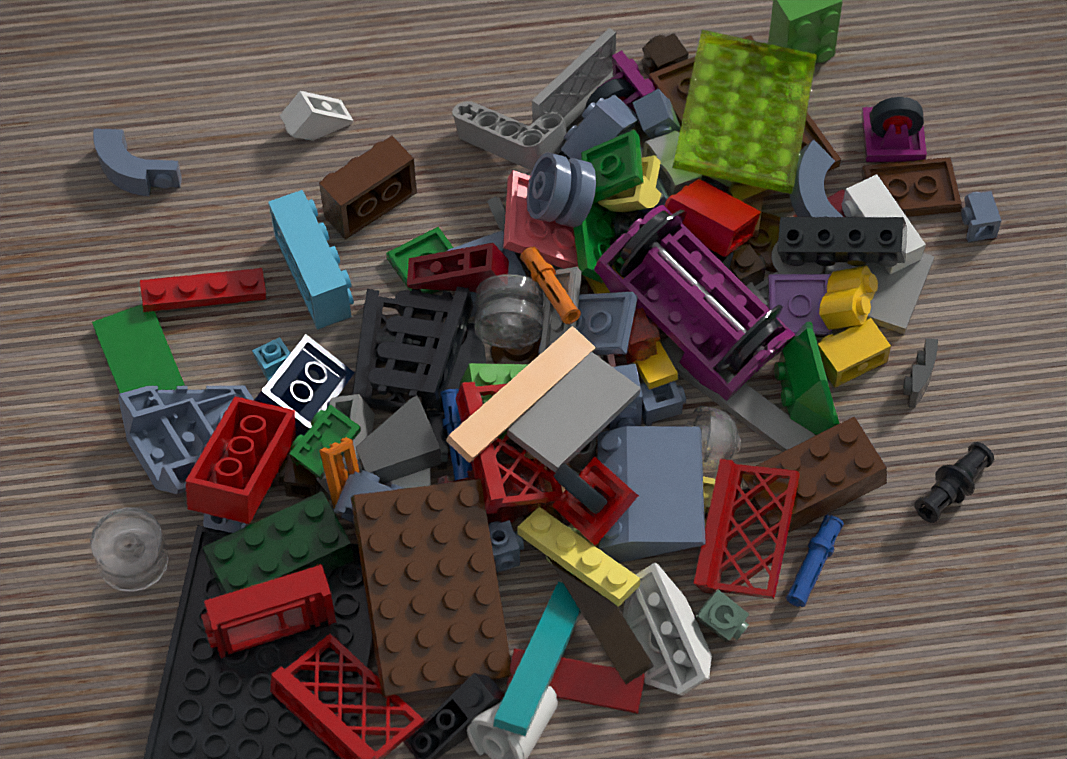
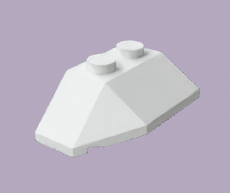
[623,563,712,695]

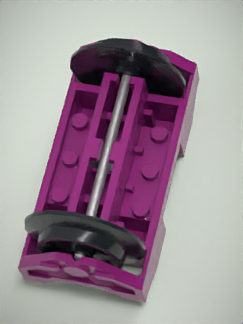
[594,204,795,402]

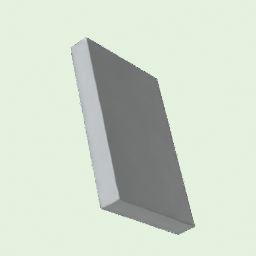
[865,253,934,334]

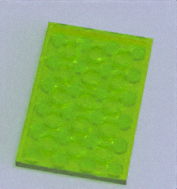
[672,29,817,194]

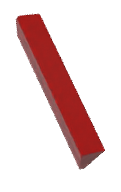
[507,649,645,714]

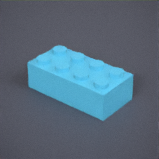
[268,190,354,330]

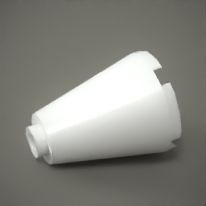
[467,686,558,759]

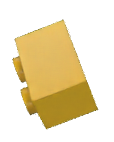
[818,318,891,388]

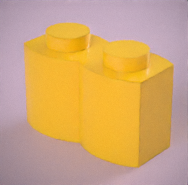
[819,265,878,330]

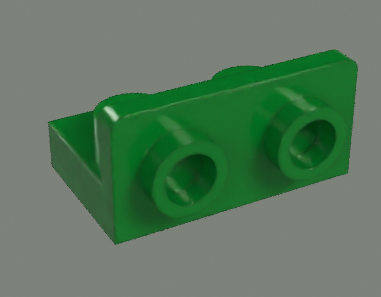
[289,404,362,480]

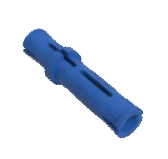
[440,389,475,482]
[786,514,844,607]

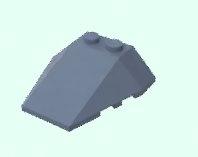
[118,385,254,494]

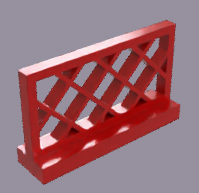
[456,382,563,514]
[694,459,800,599]
[270,634,424,759]

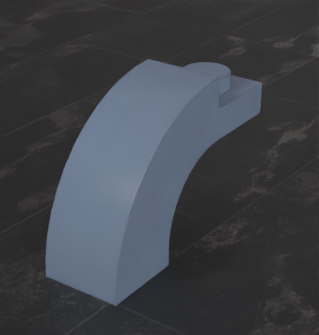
[93,129,182,196]
[789,140,843,217]

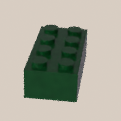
[203,491,354,595]

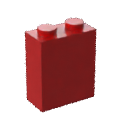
[664,179,761,257]

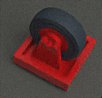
[552,456,639,545]

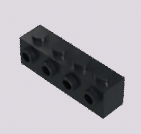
[778,217,907,267]

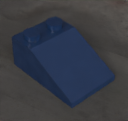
[254,334,355,438]

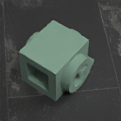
[695,589,749,642]

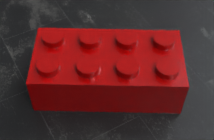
[185,396,296,524]

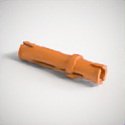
[520,246,581,324]

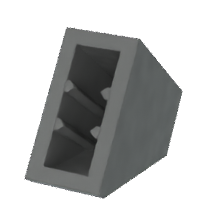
[356,396,442,484]

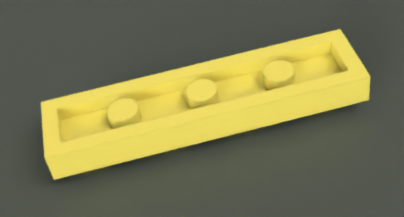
[518,507,641,607]

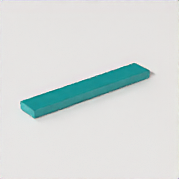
[493,581,582,737]

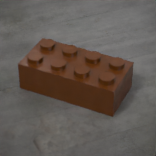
[742,416,887,541]

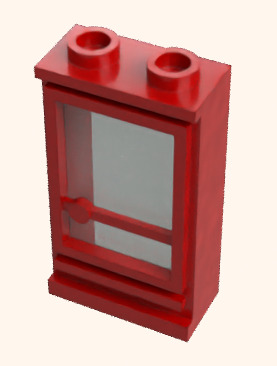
[201,565,336,658]

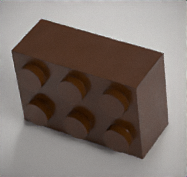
[319,136,417,240]

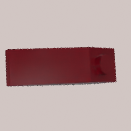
[407,243,509,292]

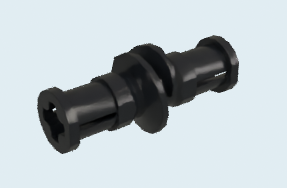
[914,442,995,523]

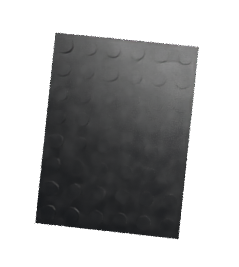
[143,525,373,759]

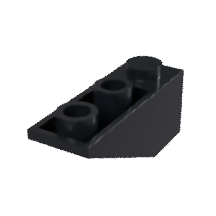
[404,673,505,759]

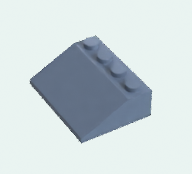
[597,426,705,563]

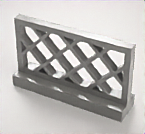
[532,28,616,133]

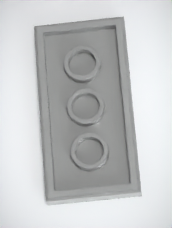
[507,352,641,472]

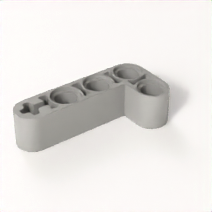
[452,101,567,170]

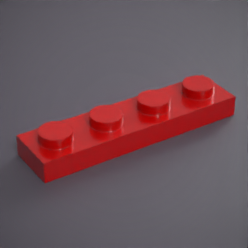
[140,268,266,312]

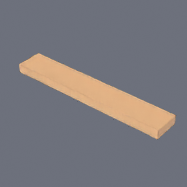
[446,326,596,463]

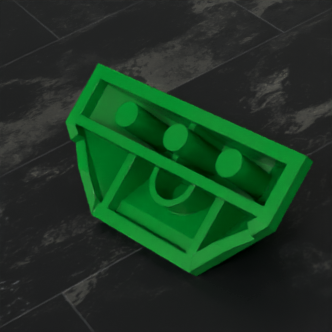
[774,322,840,435]

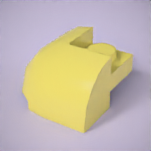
[598,155,661,212]

